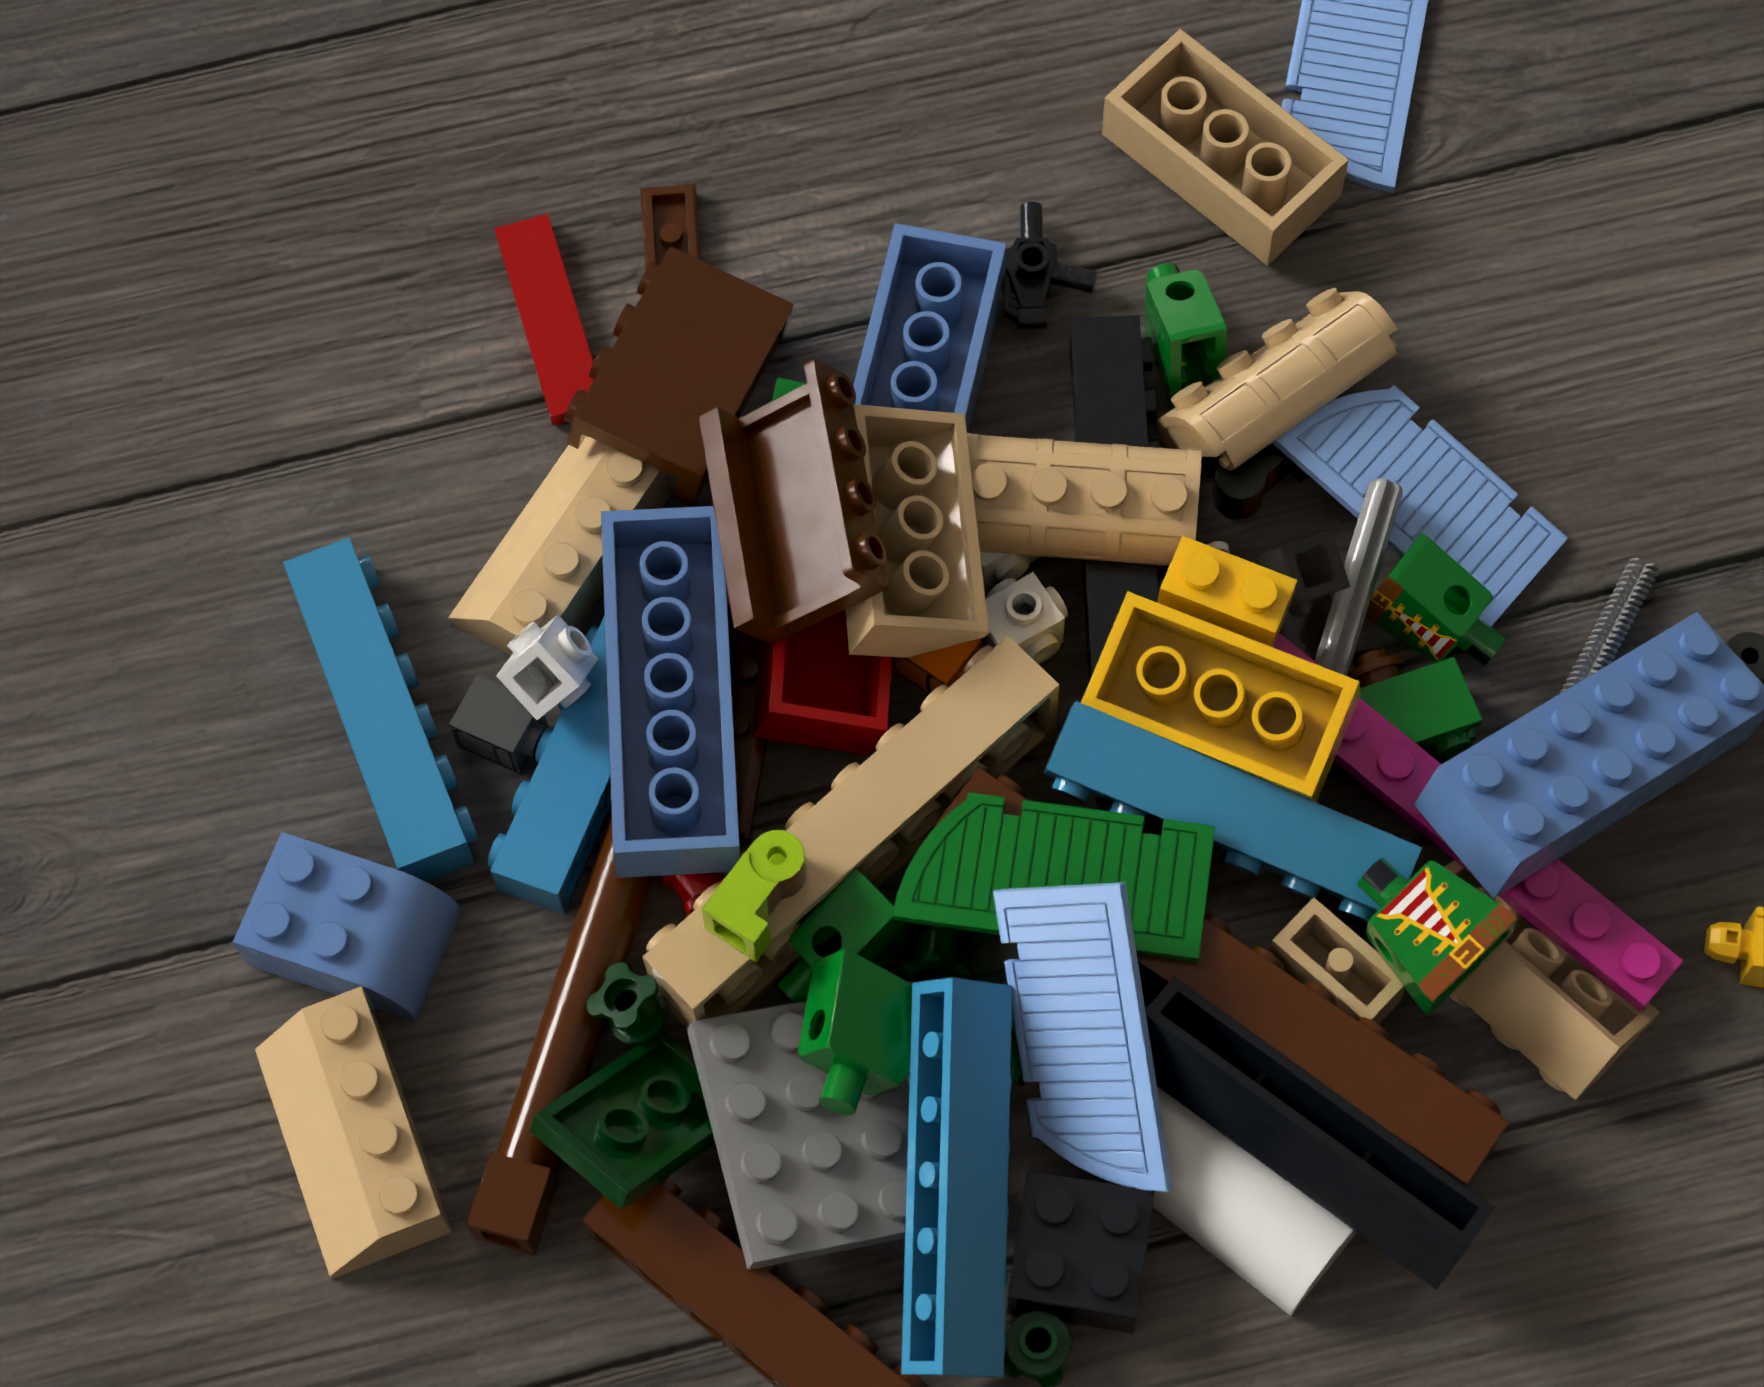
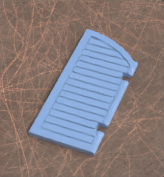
[1281,0,1428,193]
[1272,385,1568,627]
[993,882,1173,1192]

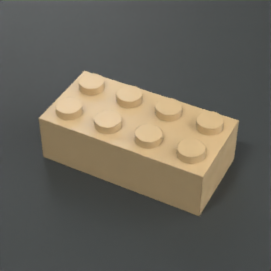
[1102,29,1349,266]

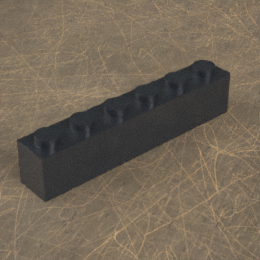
[1145,977,1496,1290]

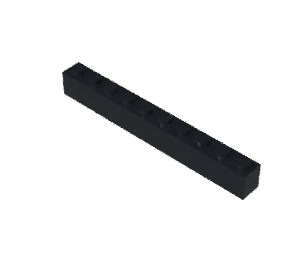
[1069,315,1167,836]

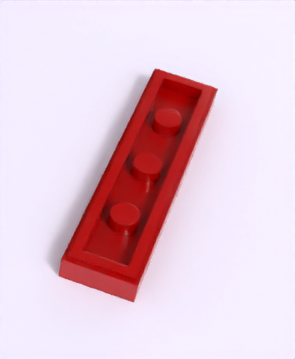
[494,214,594,426]

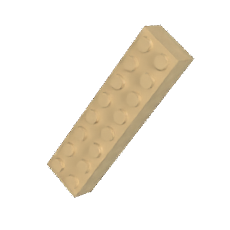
[642,636,1059,1029]

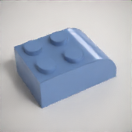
[233,832,462,1022]

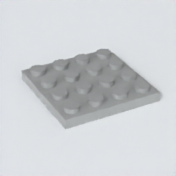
[687,980,928,1270]

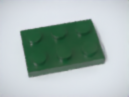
[530,1029,715,1210]

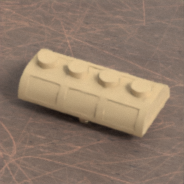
[1157,288,1398,470]
[967,433,1202,566]

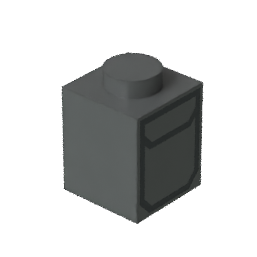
[449,674,549,774]

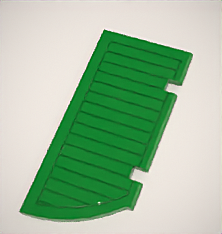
[892,792,1215,963]

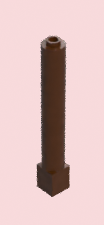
[466,814,654,1256]

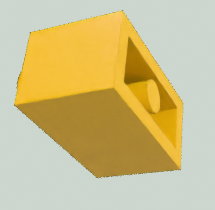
[1157,536,1297,647]

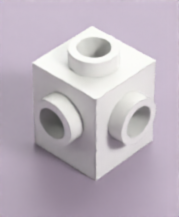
[981,572,1068,664]
[496,615,598,720]

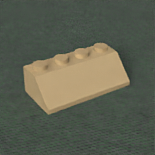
[845,404,989,658]
[448,437,672,656]
[1445,860,1660,1100]
[255,986,452,1279]

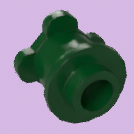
[898,923,972,982]
[586,962,668,1045]
[1004,1310,1073,1387]

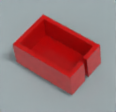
[752,610,892,756]

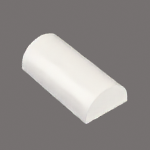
[1153,1087,1357,1316]

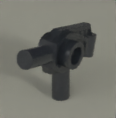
[1004,201,1098,329]

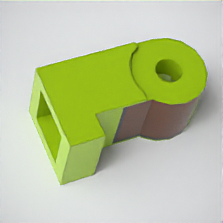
[702,830,806,962]

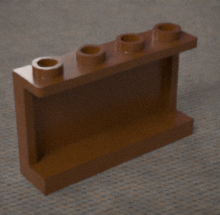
[564,246,794,506]
[699,358,889,645]

